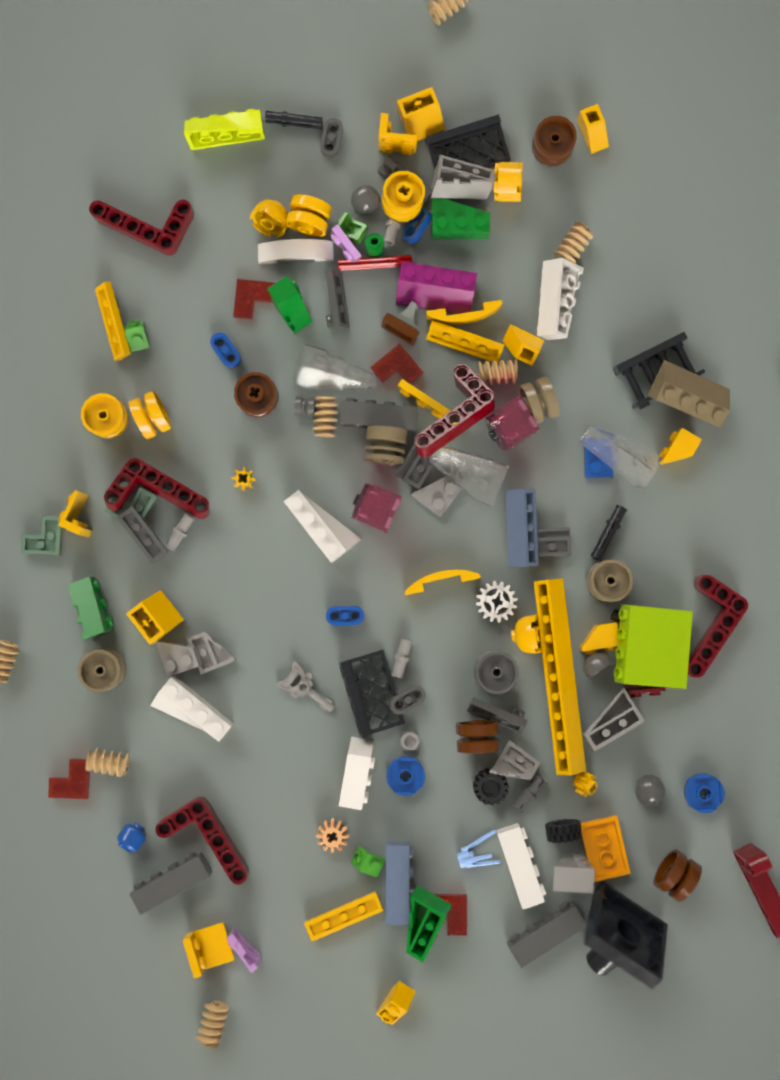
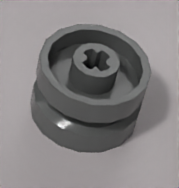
[474,650,519,694]

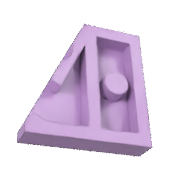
[330,224,361,263]
[227,928,262,973]

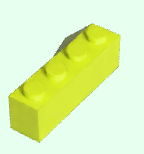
[184,109,265,150]

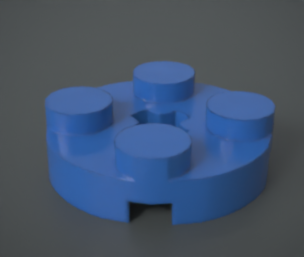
[386,756,425,796]
[684,773,725,813]

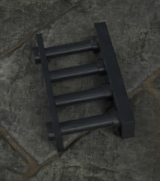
[613,332,705,410]

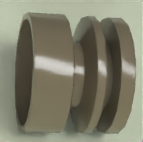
[364,426,407,466]

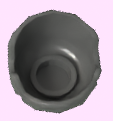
[351,185,381,215]
[583,652,614,679]
[635,775,665,807]

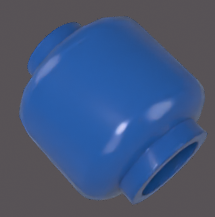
[117,822,146,853]

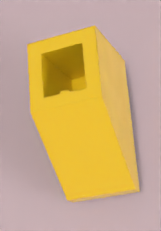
[576,104,609,154]
[502,324,545,366]
[659,428,702,465]
[579,622,618,654]
[376,981,416,1025]

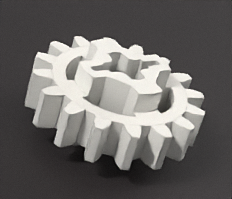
[475,581,518,623]

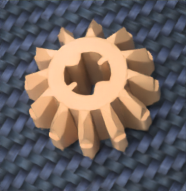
[316,818,349,853]

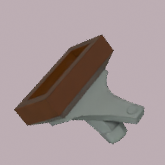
[381,301,420,346]

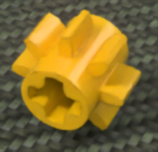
[232,467,256,491]
[573,771,598,797]

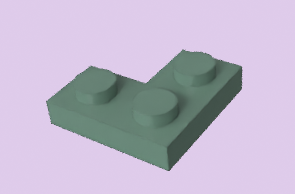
[105,487,158,520]
[21,516,63,555]

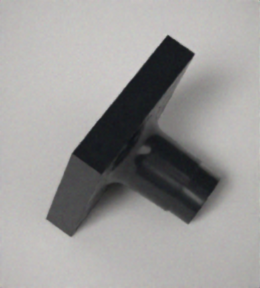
[584,881,668,989]

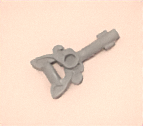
[276,661,335,712]

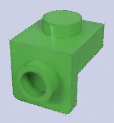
[337,212,369,244]
[124,320,150,352]
[351,846,386,877]

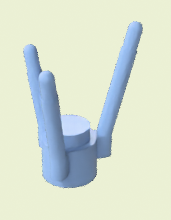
[457,830,501,868]

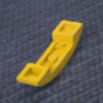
[426,300,503,326]
[404,570,481,595]

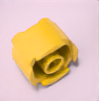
[494,162,523,202]

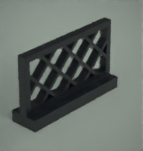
[425,114,511,170]
[338,649,405,738]

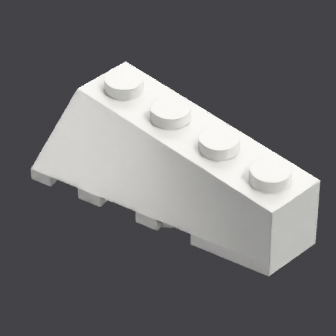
[537,258,584,340]
[283,490,362,563]
[150,676,234,742]

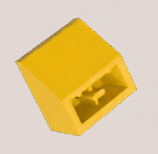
[397,87,445,142]
[126,590,184,645]

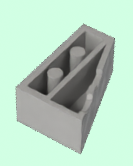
[431,155,495,200]
[583,688,645,752]
[553,851,595,894]

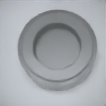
[400,731,420,751]

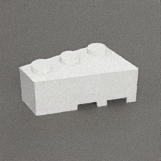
[339,737,375,810]

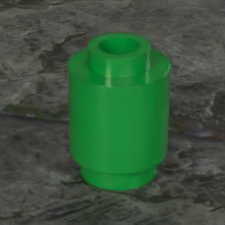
[365,233,384,257]

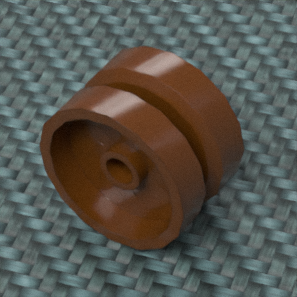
[532,116,577,166]
[234,372,278,418]
[456,720,500,753]
[653,849,702,902]

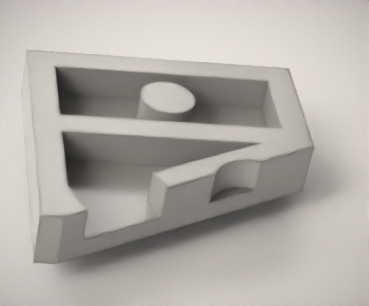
[411,476,463,517]
[187,631,236,674]
[156,640,203,677]
[489,740,540,780]

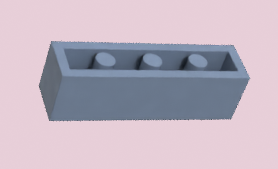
[505,488,539,567]
[386,841,413,925]

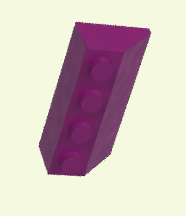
[395,261,477,314]

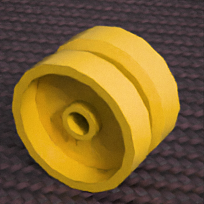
[381,171,425,222]
[285,194,332,237]
[128,390,172,440]
[81,393,129,439]

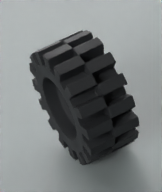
[473,768,509,806]
[545,819,582,843]

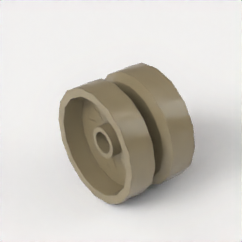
[519,376,560,424]
[586,559,633,602]
[78,648,126,692]

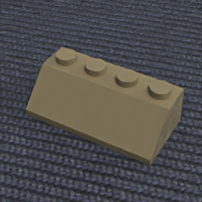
[647,360,730,428]

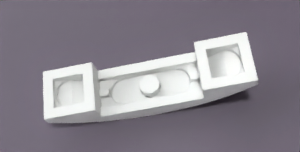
[258,239,334,264]

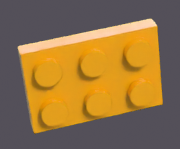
[580,815,631,882]

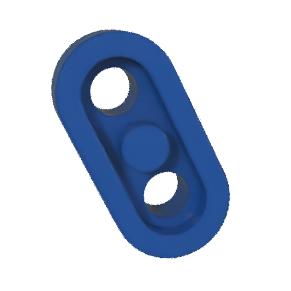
[402,208,432,244]
[210,333,241,368]
[326,606,365,626]

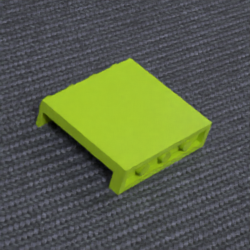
[614,604,693,689]

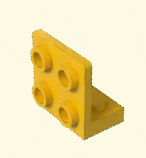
[379,113,417,155]
[58,490,92,537]
[183,922,235,978]

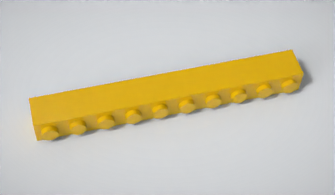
[534,578,586,776]

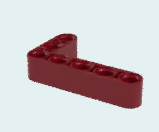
[89,199,194,256]
[414,364,495,458]
[104,458,209,519]
[688,575,748,678]
[155,796,249,885]
[733,843,780,939]

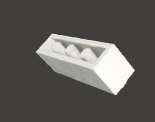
[496,823,546,909]

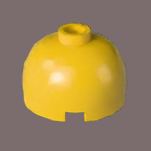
[250,199,288,238]
[511,614,542,654]

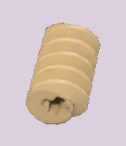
[428,0,469,26]
[554,221,593,264]
[478,359,518,385]
[313,396,339,438]
[0,640,21,683]
[86,747,130,777]
[196,1000,230,1048]

